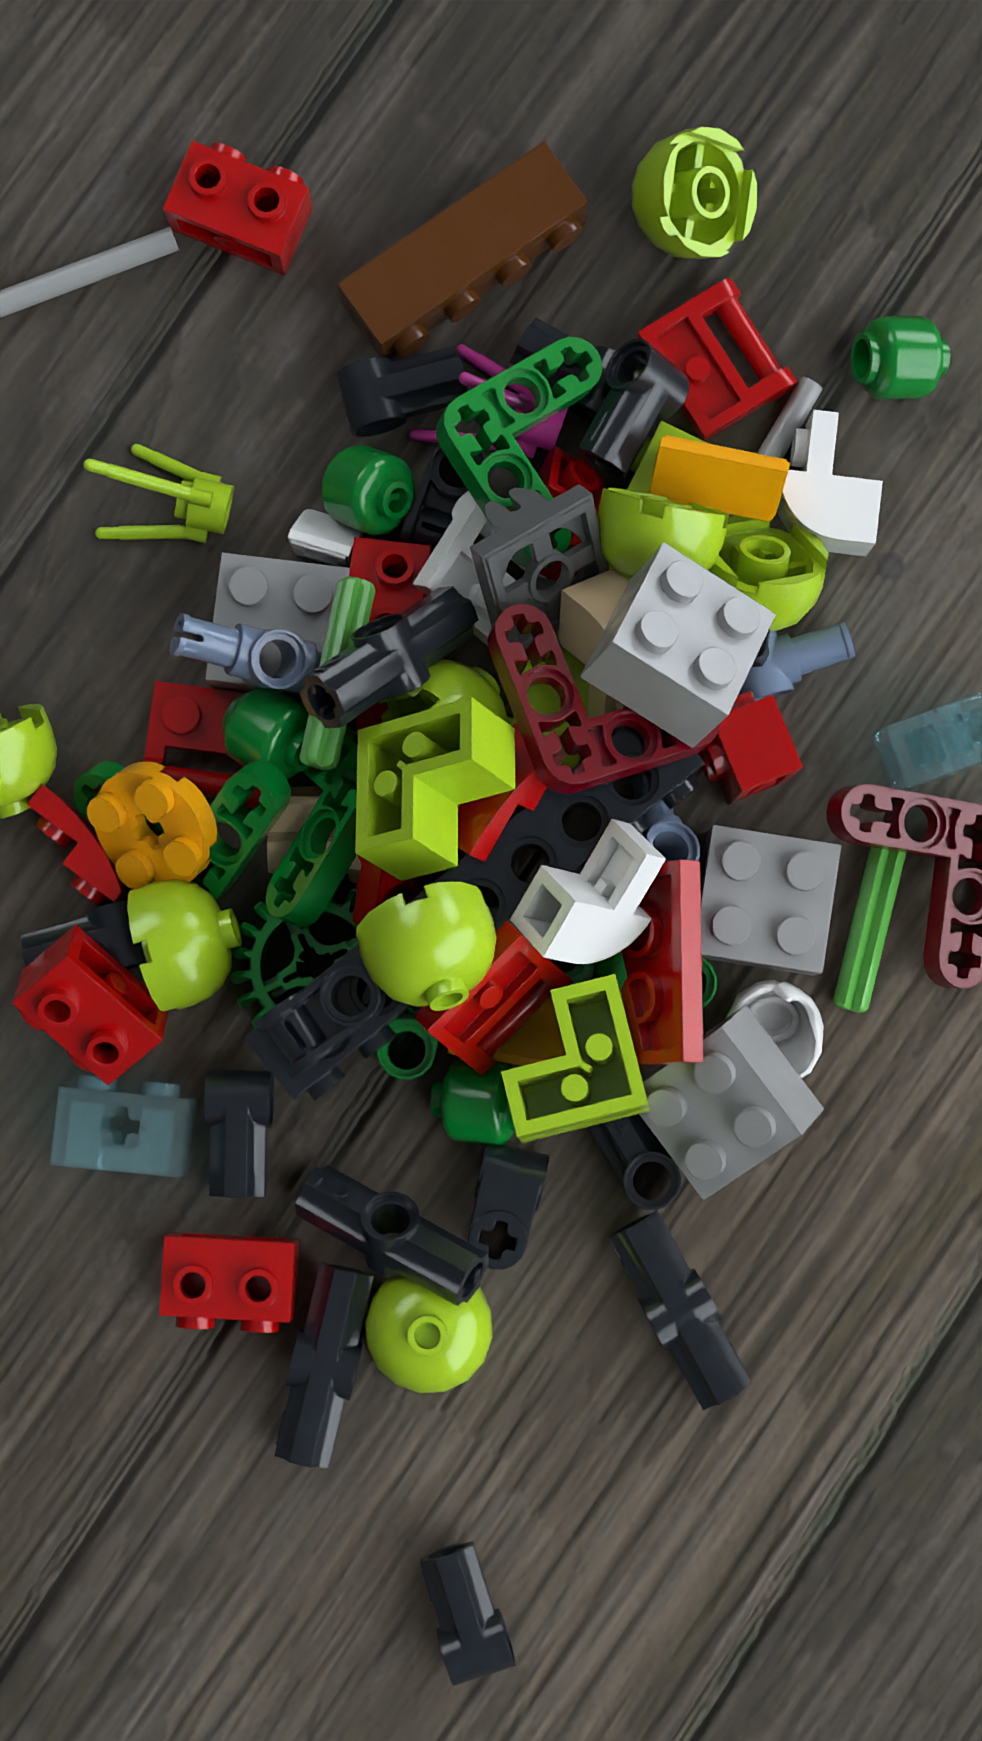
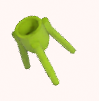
[83,444,234,544]

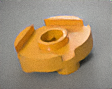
[87,762,217,889]

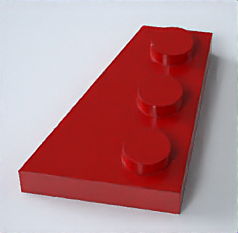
[621,859,703,1065]

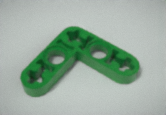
[436,337,602,570]
[266,698,358,927]
[73,760,291,900]

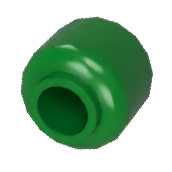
[851,316,950,399]
[321,445,415,535]
[222,688,309,779]
[431,1059,515,1145]

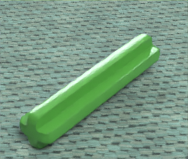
[300,577,375,770]
[833,833,909,1013]

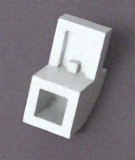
[777,410,883,556]
[510,819,666,964]

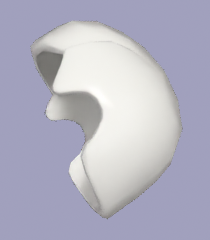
[726,980,824,1078]

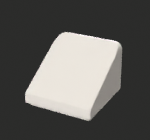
[288,509,364,568]

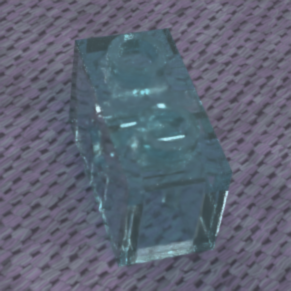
[873,692,982,791]
[50,1075,196,1178]

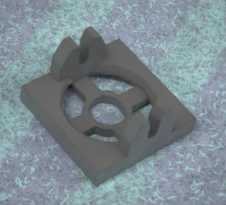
[470,484,609,650]

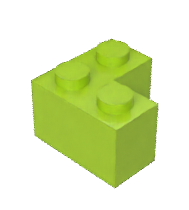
[355,697,515,881]
[501,974,650,1143]

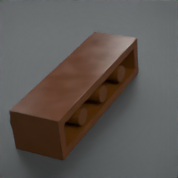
[337,141,588,359]

